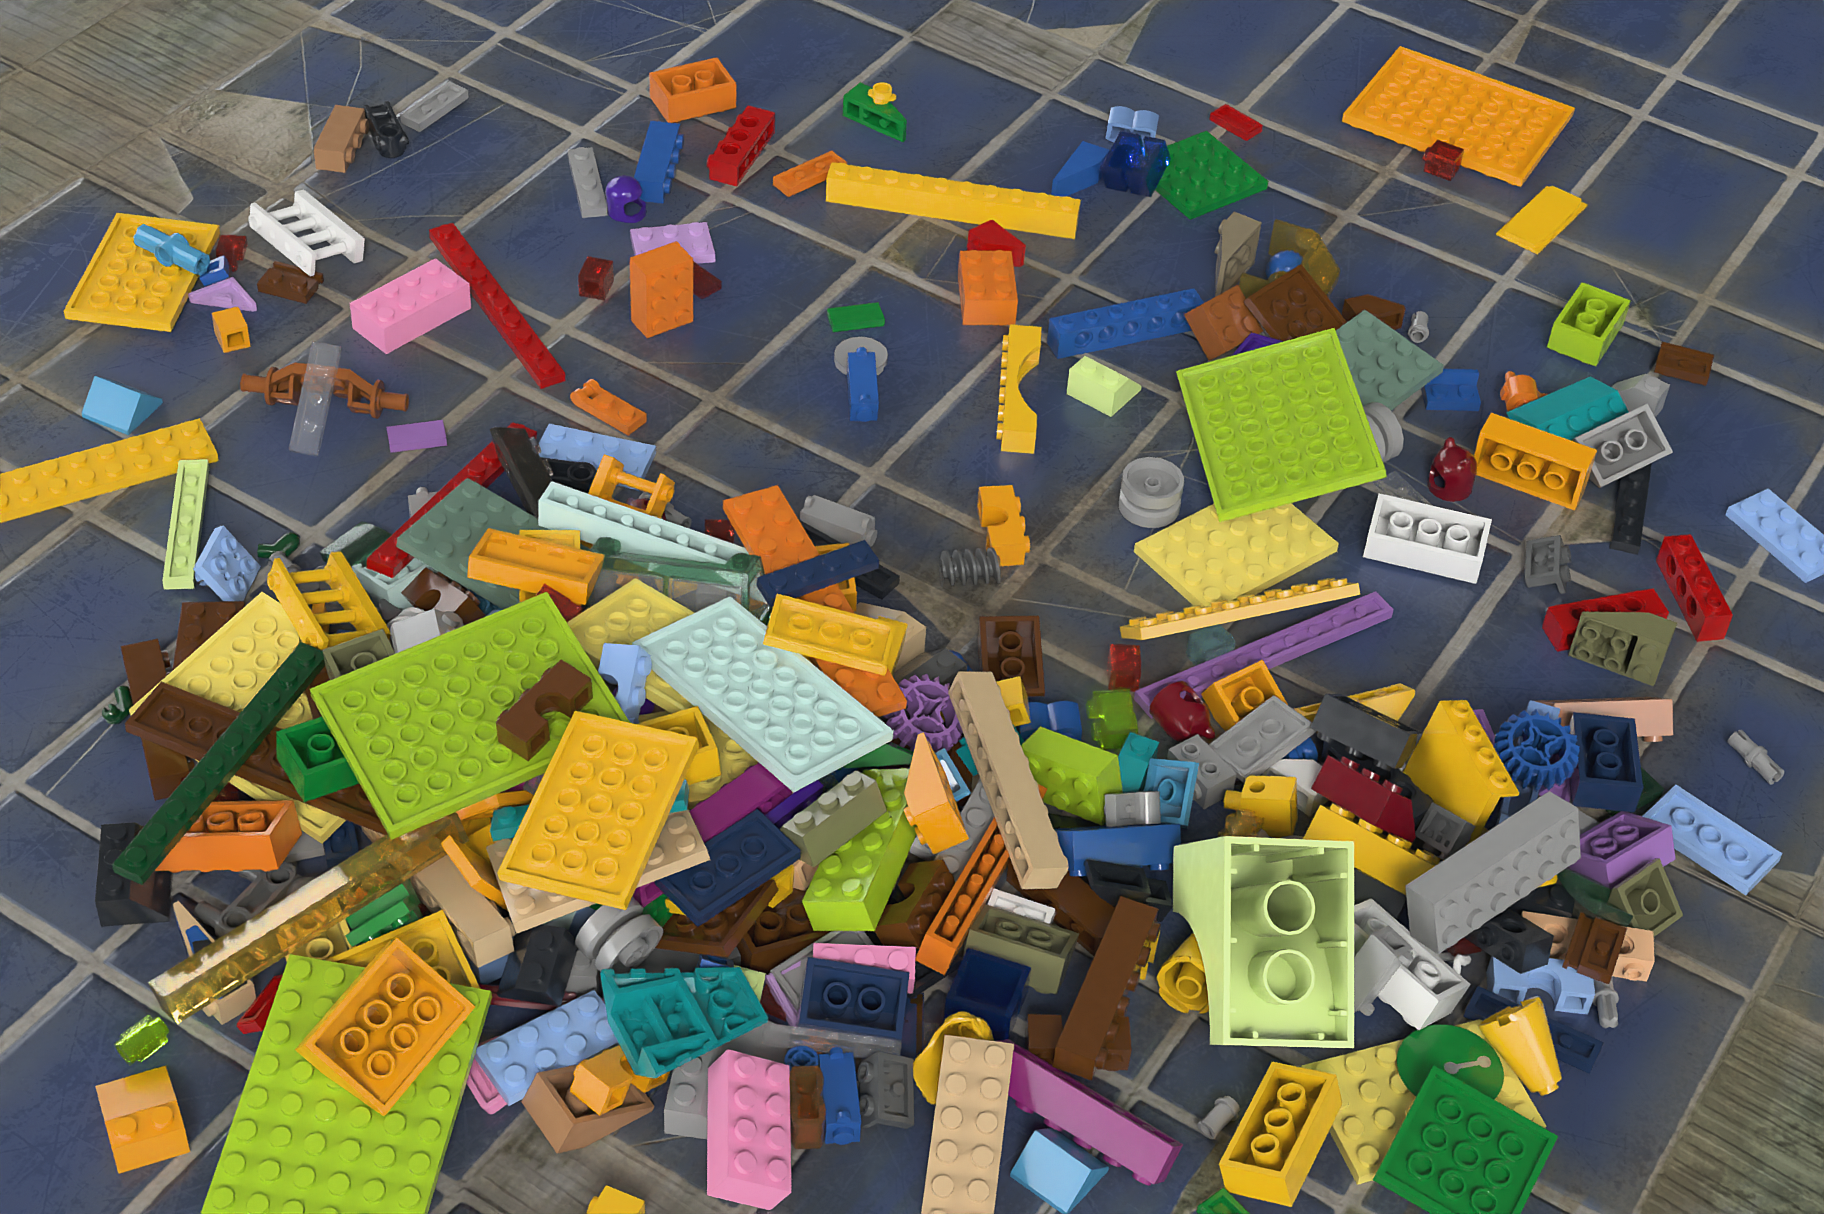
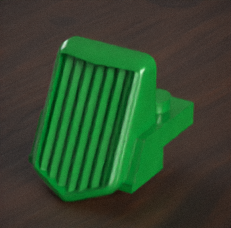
[345,878,424,947]

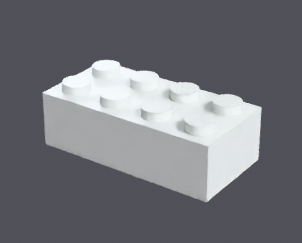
[1363,493,1492,584]
[1354,898,1471,1030]

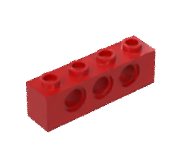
[707,105,775,187]
[1656,534,1733,642]
[1542,588,1669,652]

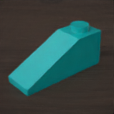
[1105,732,1159,824]

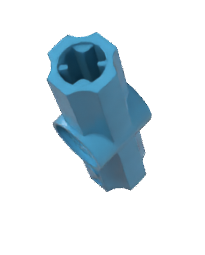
[133,224,210,276]

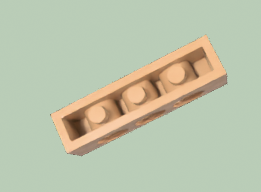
[1521,911,1655,982]

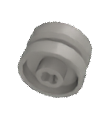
[1363,402,1404,463]
[1119,457,1184,528]
[575,897,663,974]

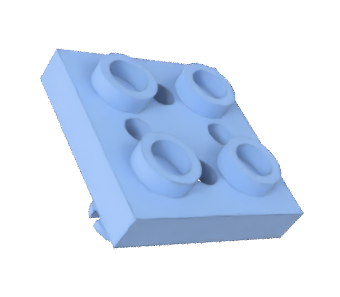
[193,525,261,601]

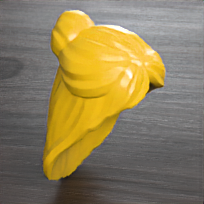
[913,1011,994,1105]

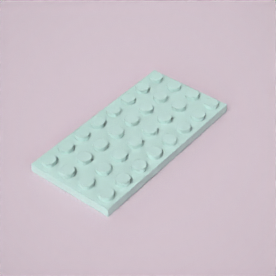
[632,597,894,792]

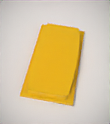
[1496,186,1588,255]

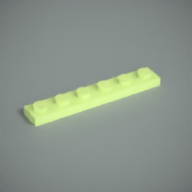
[162,459,209,589]

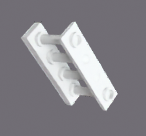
[249,189,365,276]

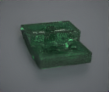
[320,521,392,568]
[1557,868,1633,927]

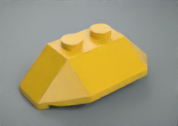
[1293,683,1415,734]

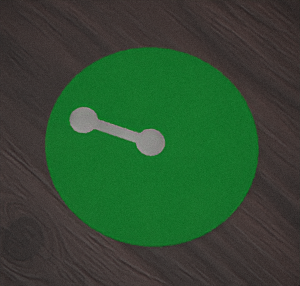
[1397,1024,1504,1100]

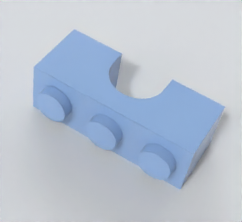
[598,643,652,724]
[1486,956,1595,1015]

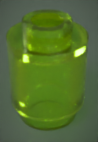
[114,1015,169,1065]

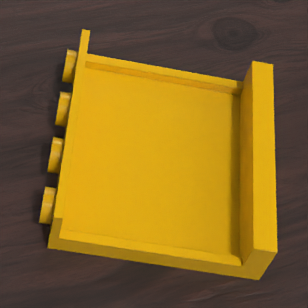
[1403,700,1519,861]

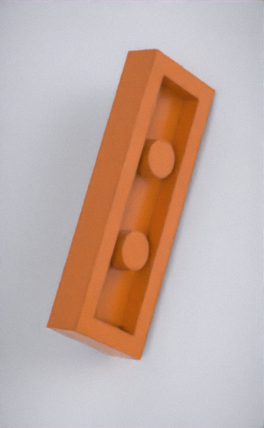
[773,151,847,197]

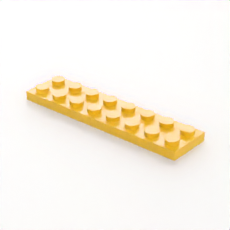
[0,418,219,523]
[1120,578,1360,640]

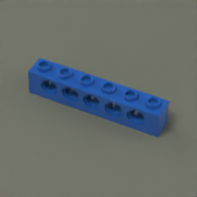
[1047,288,1204,359]

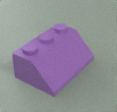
[1569,811,1676,898]

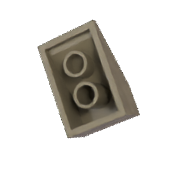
[1215,211,1262,297]

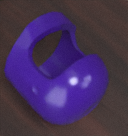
[605,175,647,223]

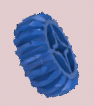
[1494,709,1580,792]

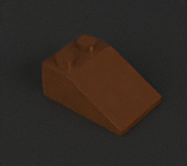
[977,616,1045,697]
[736,888,831,975]

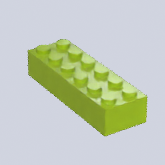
[802,768,917,931]

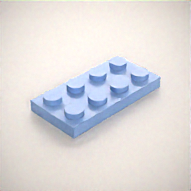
[532,424,656,490]
[1726,489,1824,583]
[1642,785,1783,896]
[474,990,619,1106]

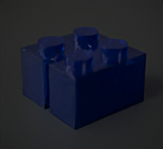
[1100,131,1171,197]
[943,948,1031,1040]

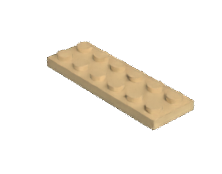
[921,1035,1014,1214]

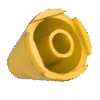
[1157,932,1209,1014]
[1478,996,1562,1096]

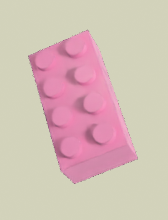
[350,258,471,354]
[707,1049,791,1210]

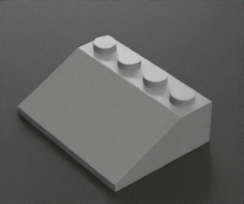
[664,1021,791,1139]

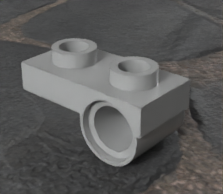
[1104,791,1161,826]

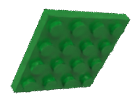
[1129,131,1268,220]
[1373,1065,1558,1214]

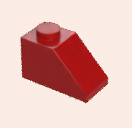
[967,219,1026,267]

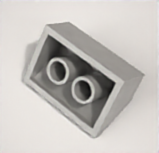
[1572,403,1673,488]
[390,609,464,654]

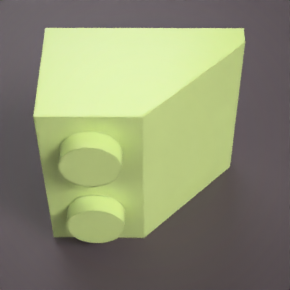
[1067,356,1142,417]

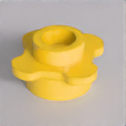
[868,82,896,105]

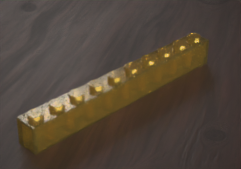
[148,812,469,1024]

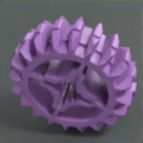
[883,674,963,753]

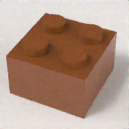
[1184,285,1263,361]

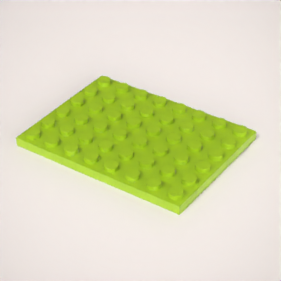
[1176,328,1387,522]
[310,592,630,840]
[201,954,492,1214]

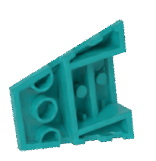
[601,967,768,1079]

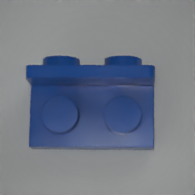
[1421,369,1481,411]

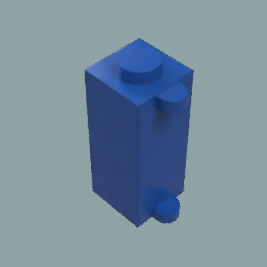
[847,347,879,422]
[818,1047,861,1145]

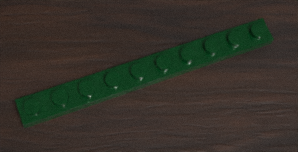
[112,642,325,885]

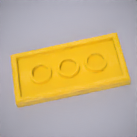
[763,594,897,676]

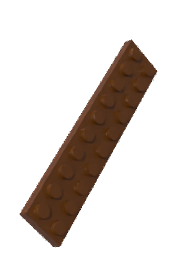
[125,681,425,846]

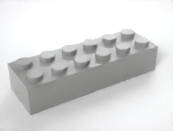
[1405,791,1581,954]

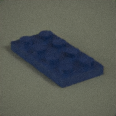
[654,809,801,927]

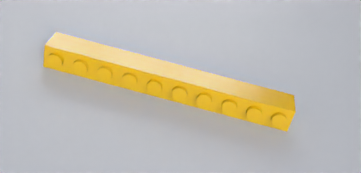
[826,162,1081,239]

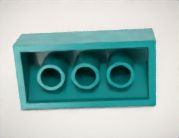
[1507,376,1629,441]

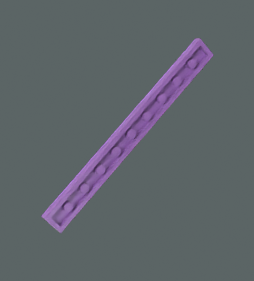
[1134,591,1394,719]

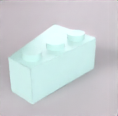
[352,558,453,611]

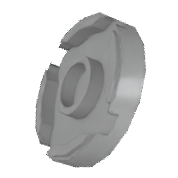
[834,337,888,375]

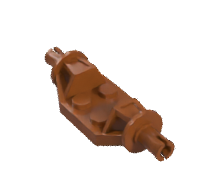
[240,362,409,419]

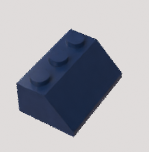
[795,957,910,1050]

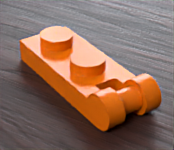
[570,379,647,436]

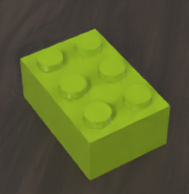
[1547,282,1631,366]
[1021,726,1123,826]

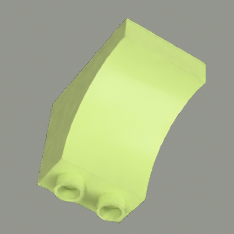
[1173,836,1354,1048]

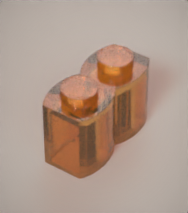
[789,1066,826,1149]

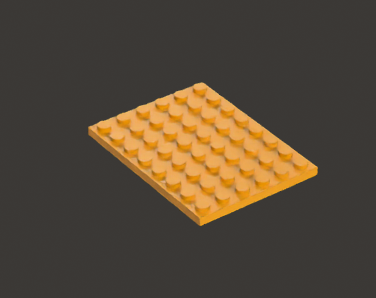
[1342,46,1575,187]

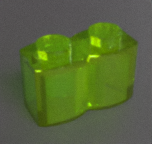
[1086,689,1138,750]

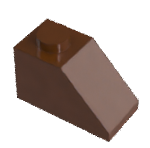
[1342,294,1406,330]

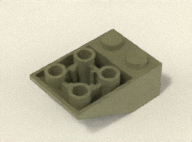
[1568,612,1677,686]

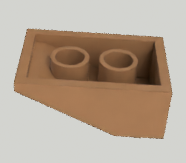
[521,1065,655,1154]

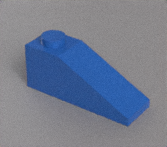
[1051,141,1111,197]

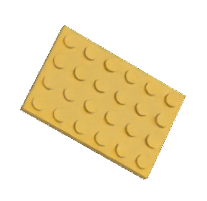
[64,213,220,332]
[497,711,699,910]

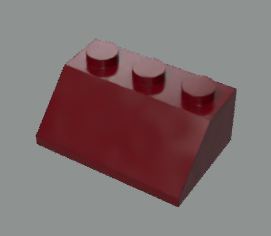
[1311,755,1416,843]

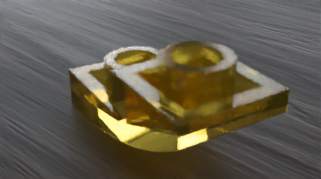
[1217,809,1264,838]

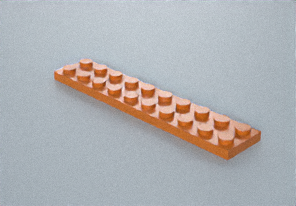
[723,485,907,717]

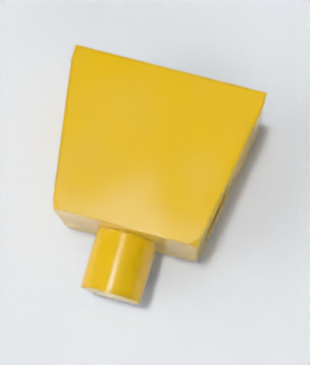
[1224,776,1298,838]

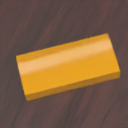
[467,528,605,605]

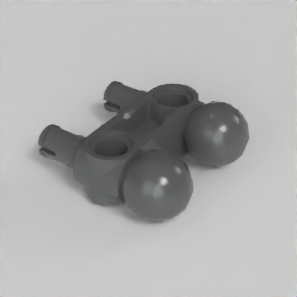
[193,862,328,963]

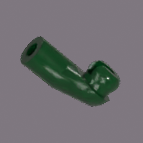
[257,532,300,559]
[102,686,133,725]

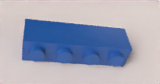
[634,121,684,203]

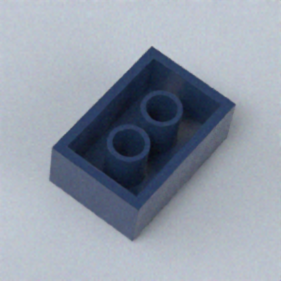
[1569,712,1643,813]

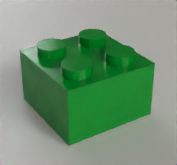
[276,717,359,802]

